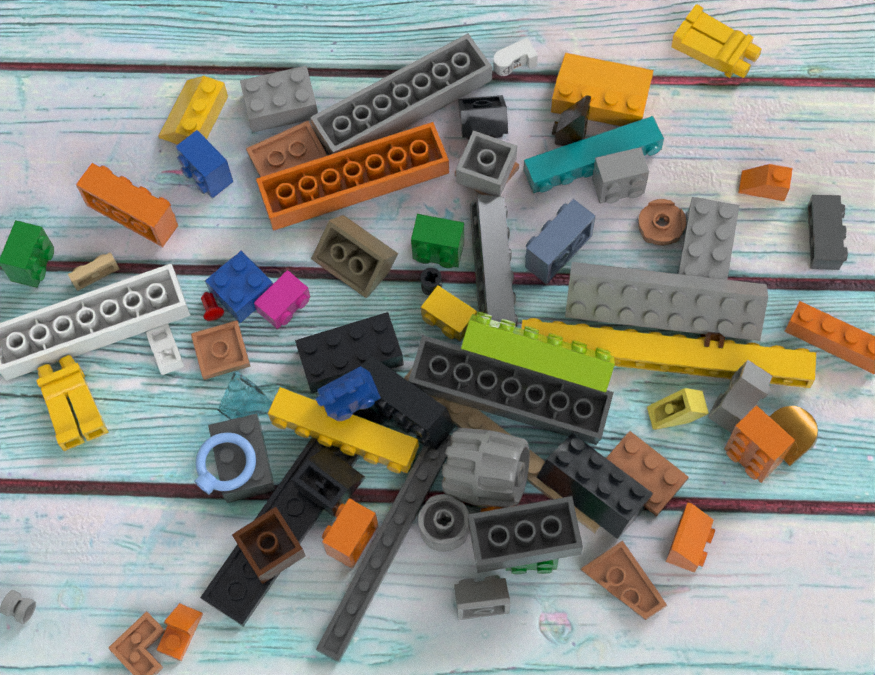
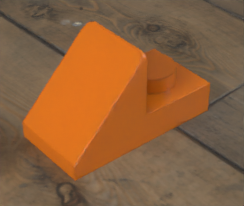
[157,603,203,661]

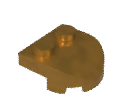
[769,406,818,466]

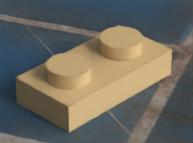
[68,252,119,291]

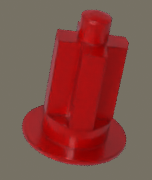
[201,292,224,321]

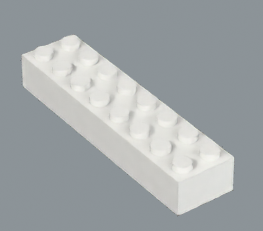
[0,264,191,381]

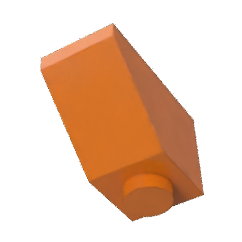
[738,164,793,201]

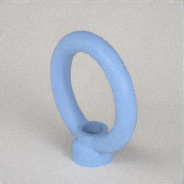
[194,432,256,495]

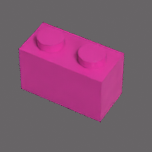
[254,270,310,330]

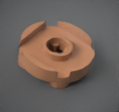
[638,199,686,246]

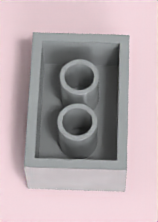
[240,65,318,133]

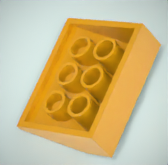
[551,53,654,127]

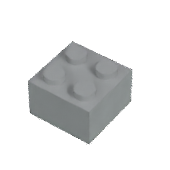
[456,131,517,196]
[592,147,649,204]

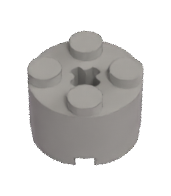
[418,494,469,552]

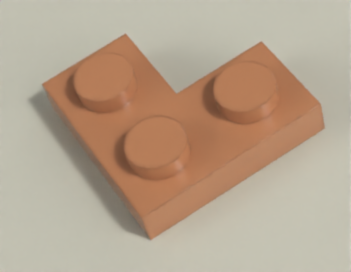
[108,611,165,675]

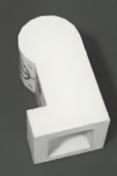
[494,37,538,76]

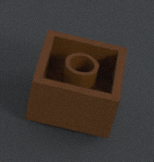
[232,507,306,584]

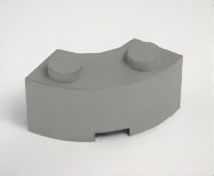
[708,360,772,433]

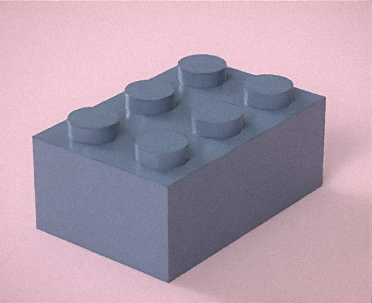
[525,199,595,285]

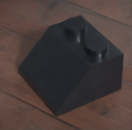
[458,95,508,140]

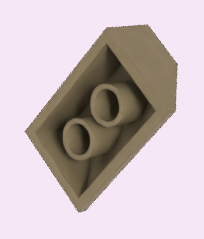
[311,215,399,298]

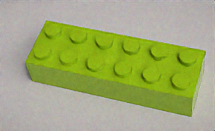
[461,312,615,392]

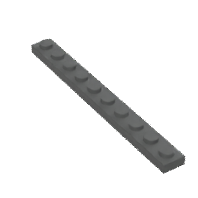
[316,435,451,663]

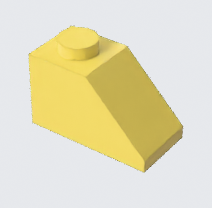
[647,388,709,430]

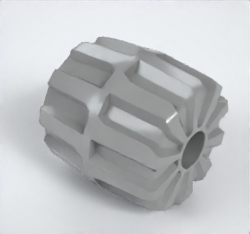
[442,428,530,508]

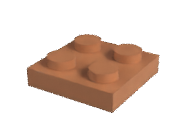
[191,320,251,380]

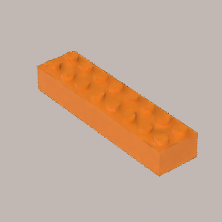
[256,122,449,231]

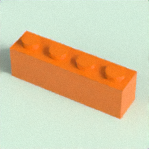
[784,301,875,374]

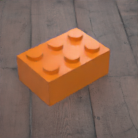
[724,405,795,483]

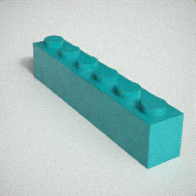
[523,116,664,194]

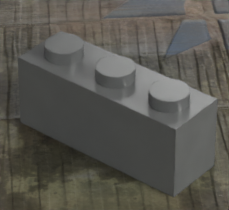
[808,195,848,270]

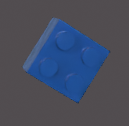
[175,130,234,199]
[205,250,273,323]

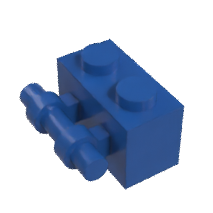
[316,366,381,421]

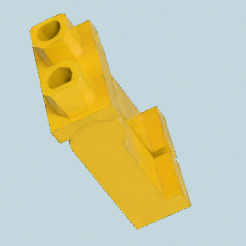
[671,4,762,78]
[36,355,109,451]

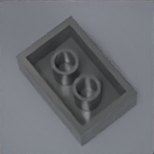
[208,413,275,503]

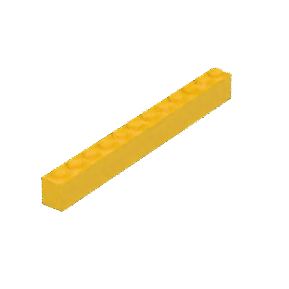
[521,318,816,388]

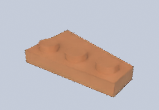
[580,541,667,620]

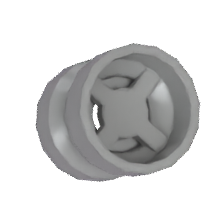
[0,590,36,624]

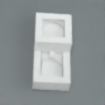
[146,324,185,375]

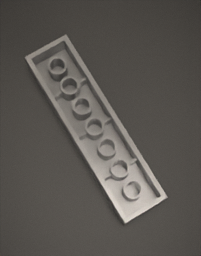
[310,33,492,155]
[565,262,768,341]

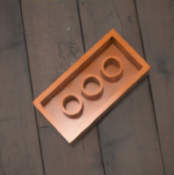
[76,163,178,248]

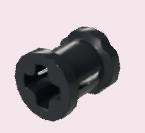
[420,268,442,296]

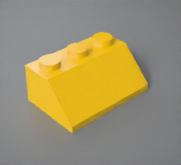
[158,76,228,145]

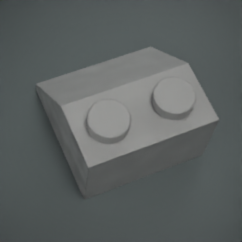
[454,575,510,620]

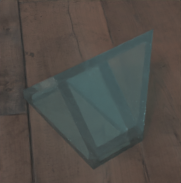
[217,371,273,420]

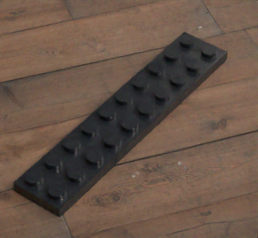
[200,408,385,627]

